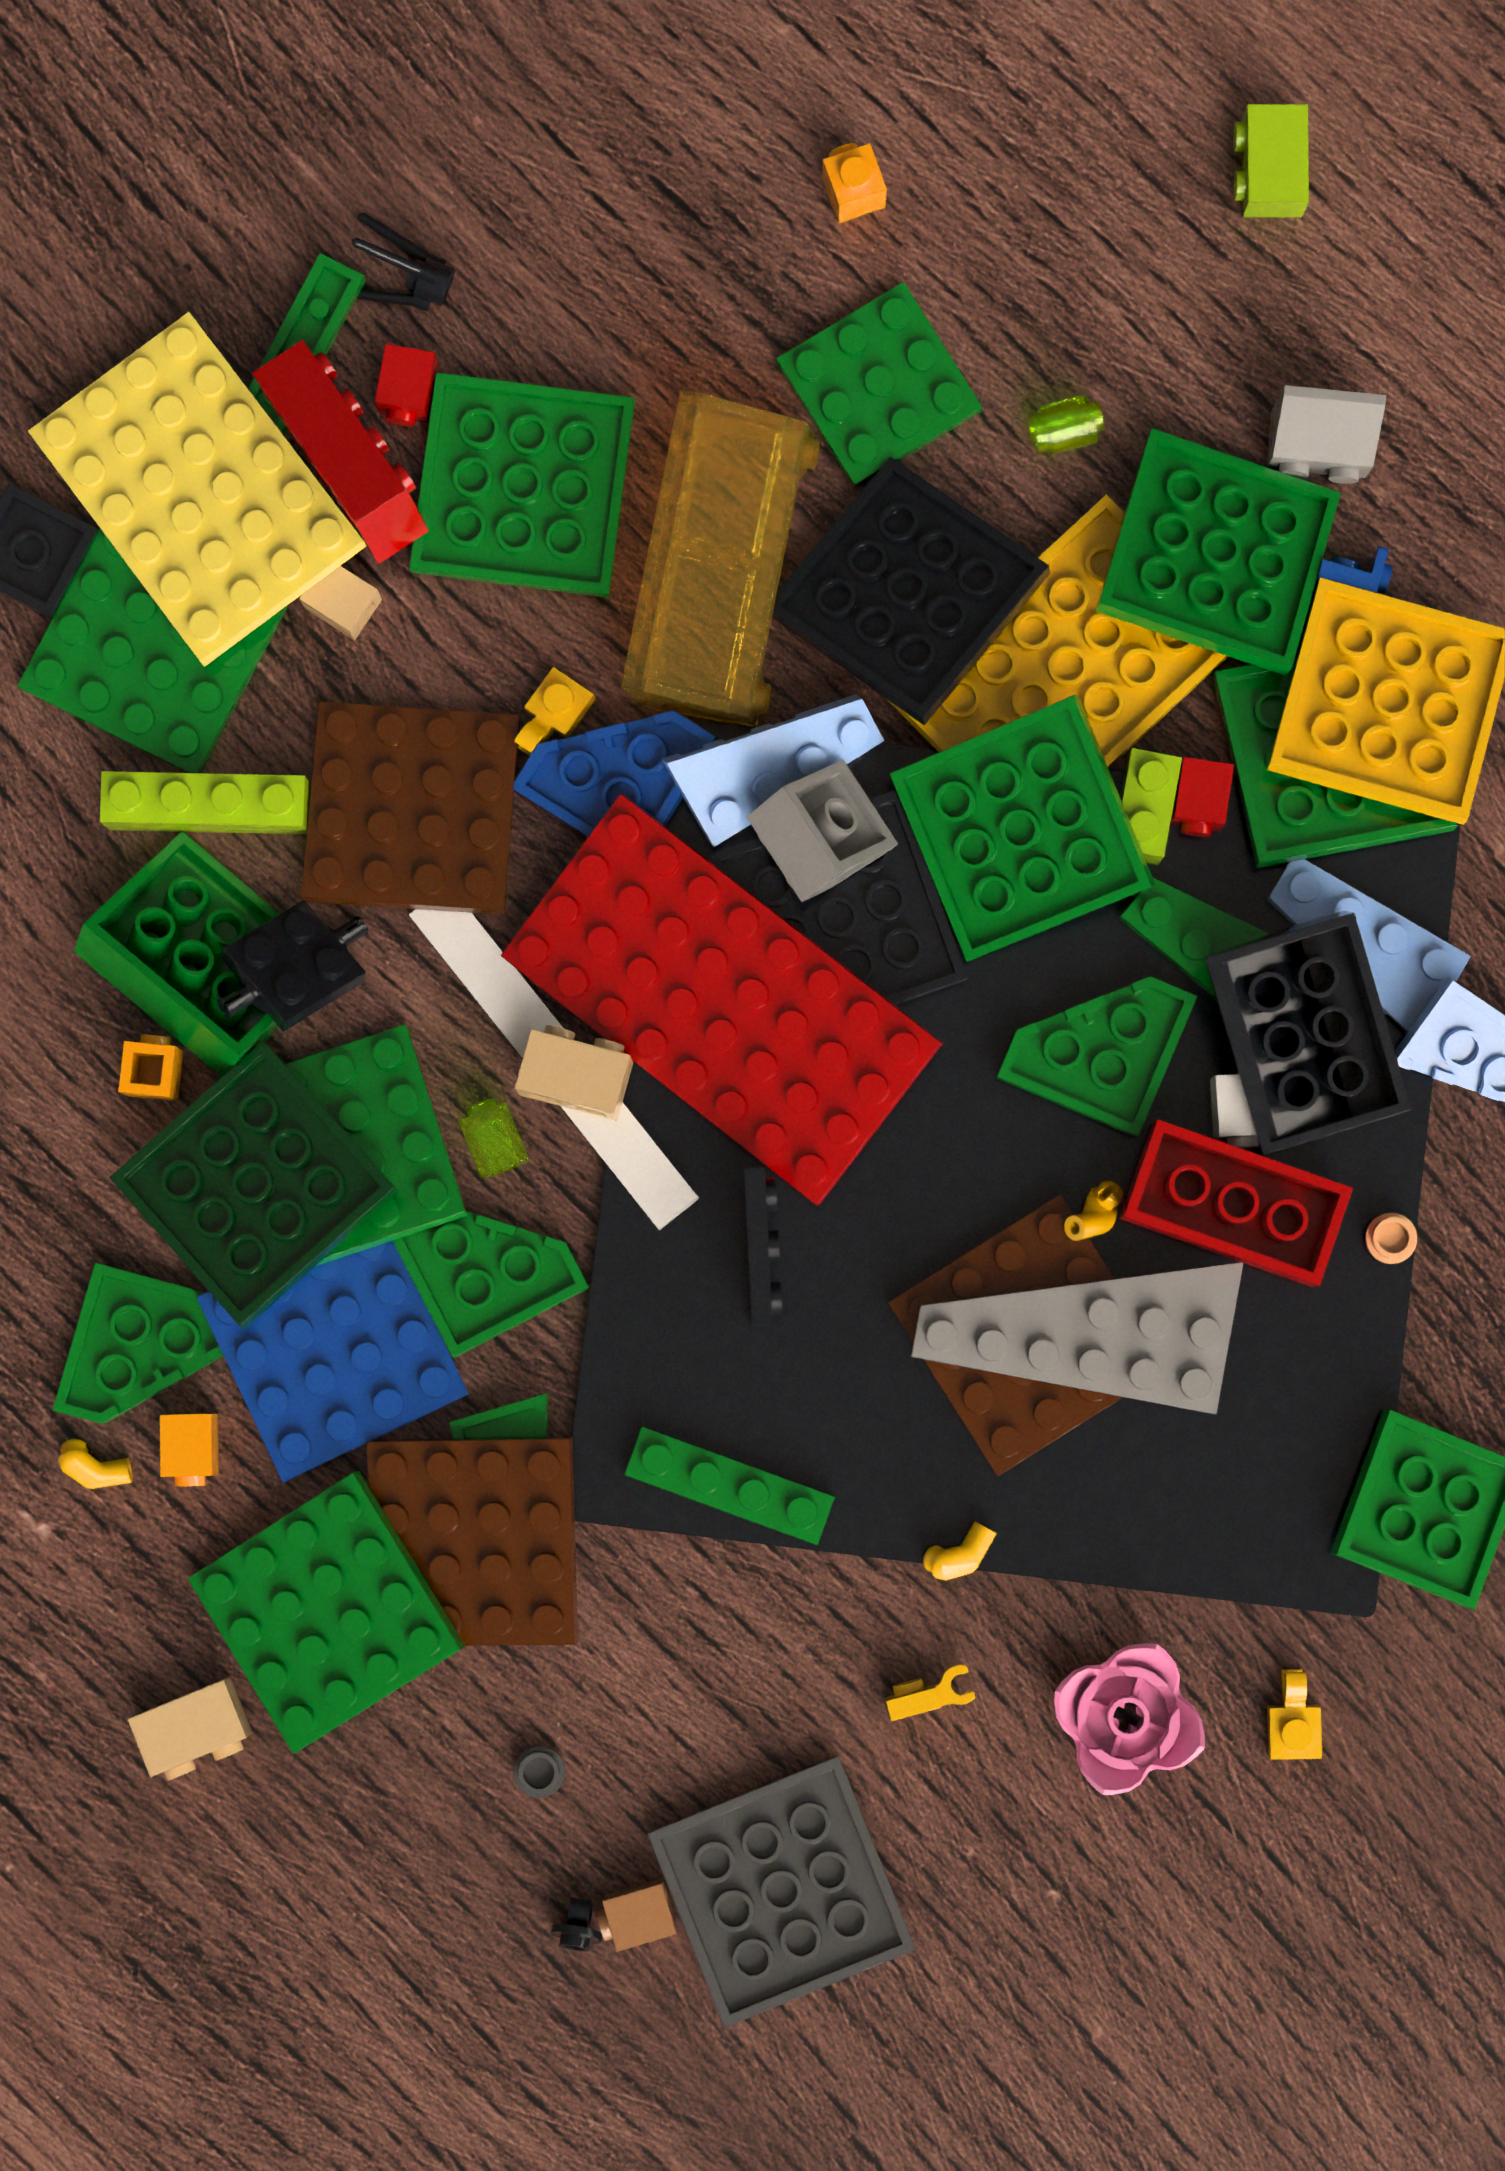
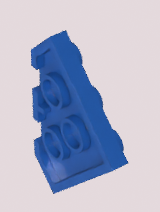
[514,710,719,837]

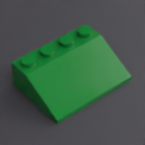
[74,831,280,1077]

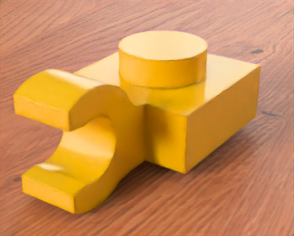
[514,667,596,756]
[884,1664,976,1721]
[1267,1669,1322,1760]

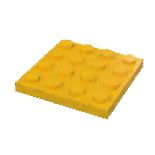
[1267,578,1505,825]

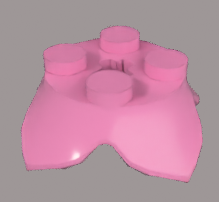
[1054,1643,1205,1795]

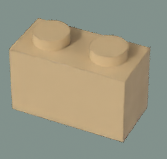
[515,1025,633,1121]
[127,1677,253,1781]

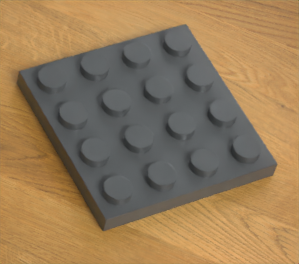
[647,1754,916,2028]

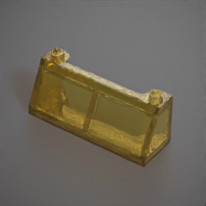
[621,390,819,727]

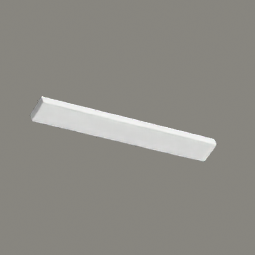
[409,909,699,1230]

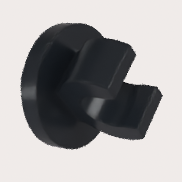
[550,1897,602,1952]

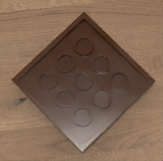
[301,702,520,915]
[888,1194,1123,1477]
[367,1437,578,1646]

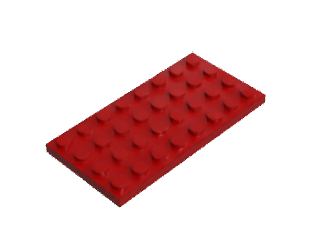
[501,794,944,1205]

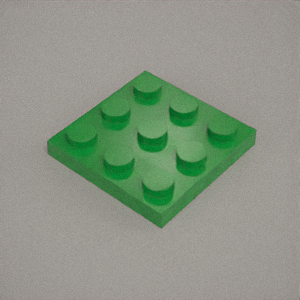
[776,282,982,489]
[1331,1409,1505,1610]

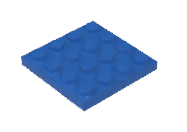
[197,1241,469,1483]

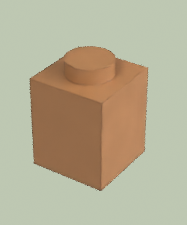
[596,1878,678,1952]

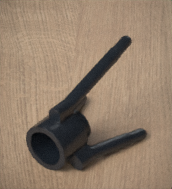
[352,213,455,312]

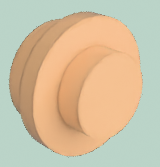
[1365,1213,1417,1264]

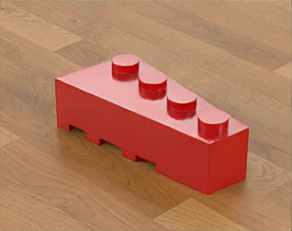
[252,340,429,564]

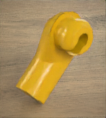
[1064,1181,1123,1241]
[58,1439,133,1489]
[923,1521,997,1581]

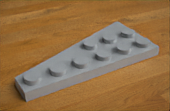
[911,1262,1244,1414]

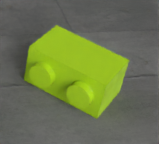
[1233,104,1309,217]
[1119,748,1182,865]

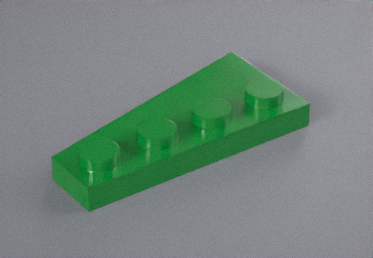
[1119,878,1269,999]

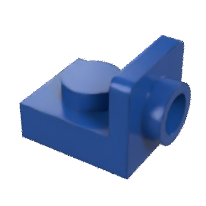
[1314,546,1393,594]

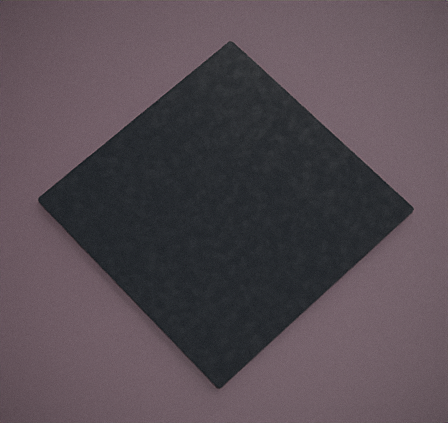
[572,720,1461,1617]

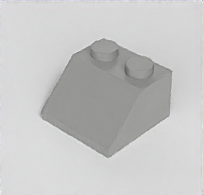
[1266,385,1386,484]
[747,760,898,902]

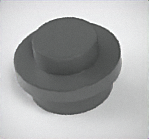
[514,1745,565,1798]

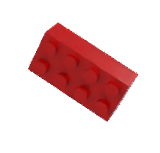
[1119,1119,1353,1287]

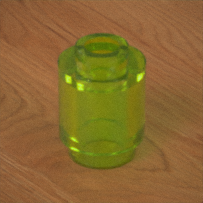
[1027,394,1105,456]

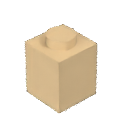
[299,566,382,641]

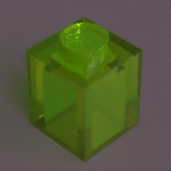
[459,1098,531,1180]

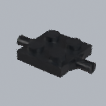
[217,901,368,1032]

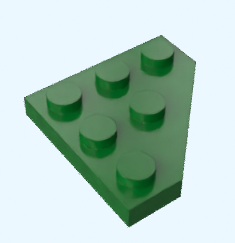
[996,976,1197,1138]
[393,1211,590,1358]
[53,1263,224,1424]

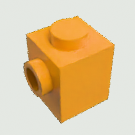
[822,143,887,224]
[118,1034,184,1101]

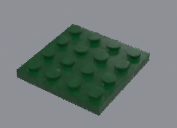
[109,1041,398,1329]

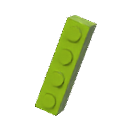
[100,771,311,834]

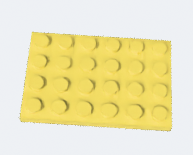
[28,312,366,667]

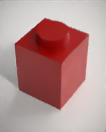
[375,344,439,427]
[1170,757,1234,837]

